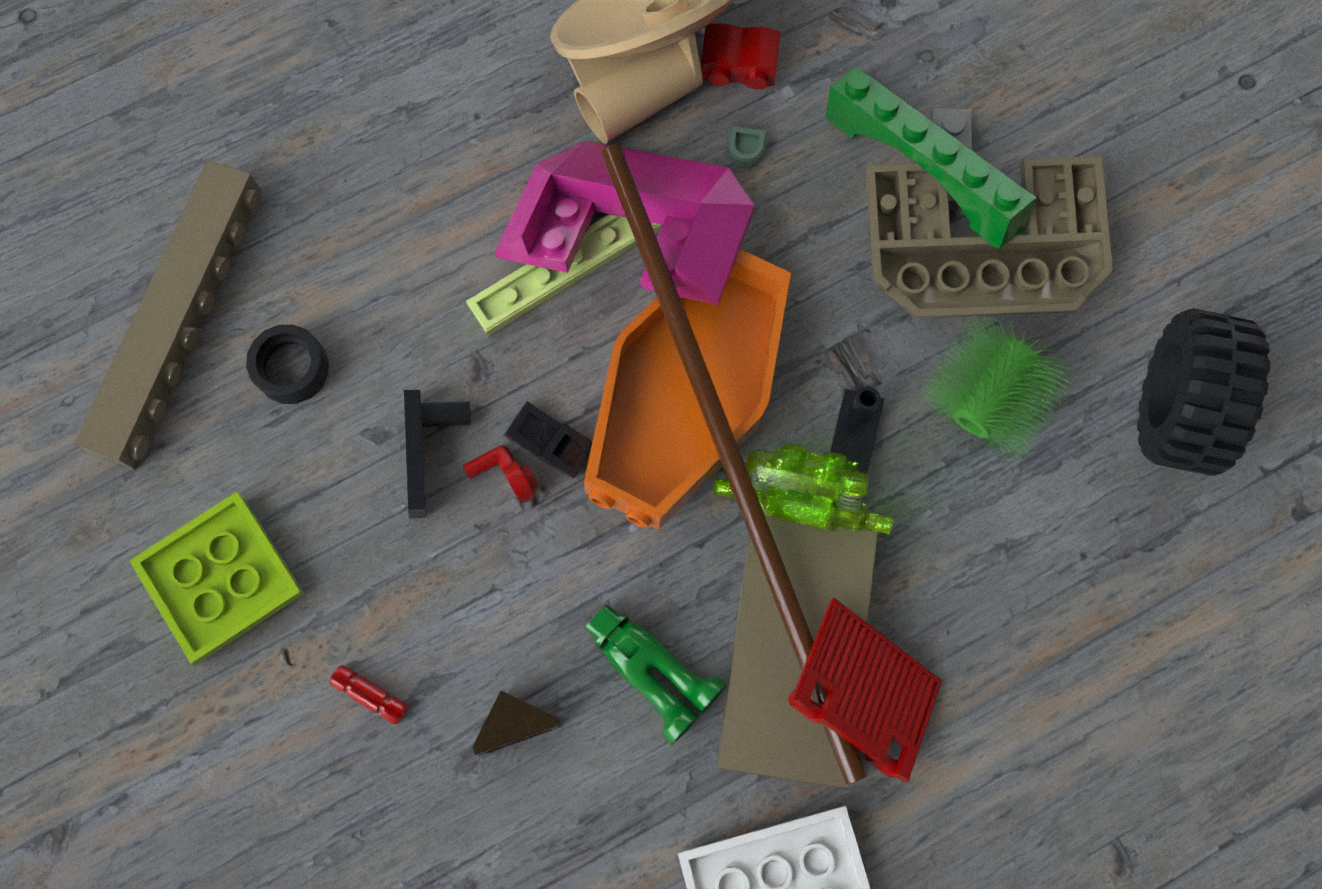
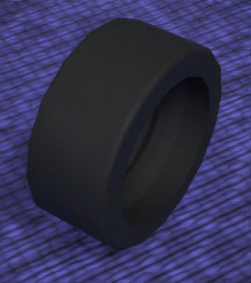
[246,324,329,404]

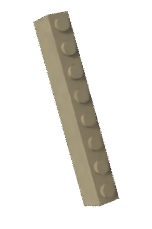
[74,160,262,470]

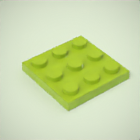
[129,491,304,666]

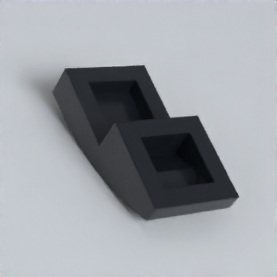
[503,401,592,479]

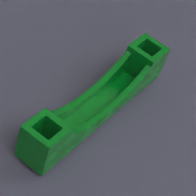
[825,67,1037,250]

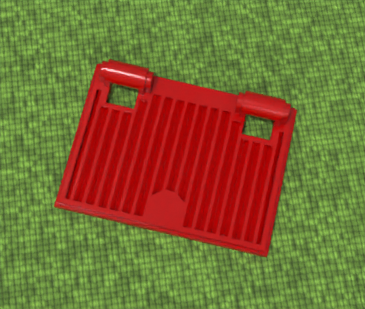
[788,598,942,782]

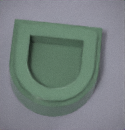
[727,125,768,168]

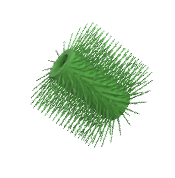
[919,315,1075,460]

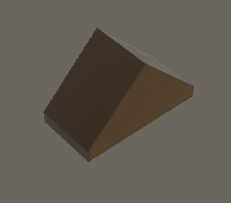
[472,690,561,756]

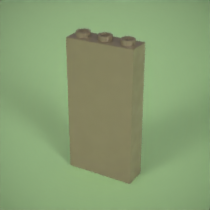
[716,509,878,789]

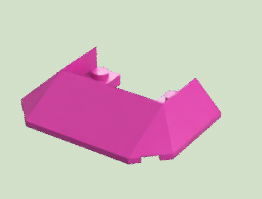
[494,141,755,305]

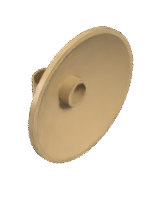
[550,0,735,144]

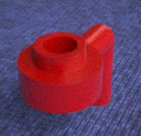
[462,445,539,505]

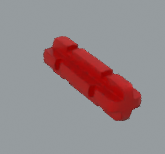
[329,665,409,724]

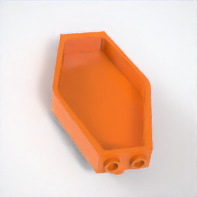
[584,249,791,530]

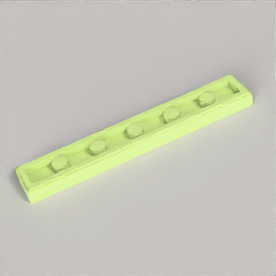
[466,214,662,336]

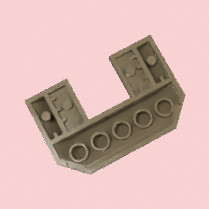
[865,156,1113,319]

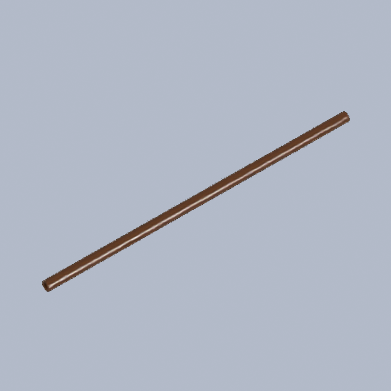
[601,144,866,784]

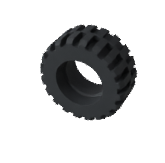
[1137,308,1271,476]

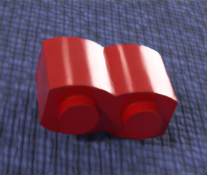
[701,23,780,90]

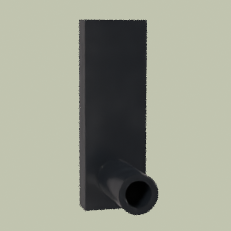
[817,386,885,510]
[404,390,471,518]

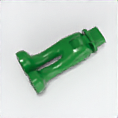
[585,604,727,745]

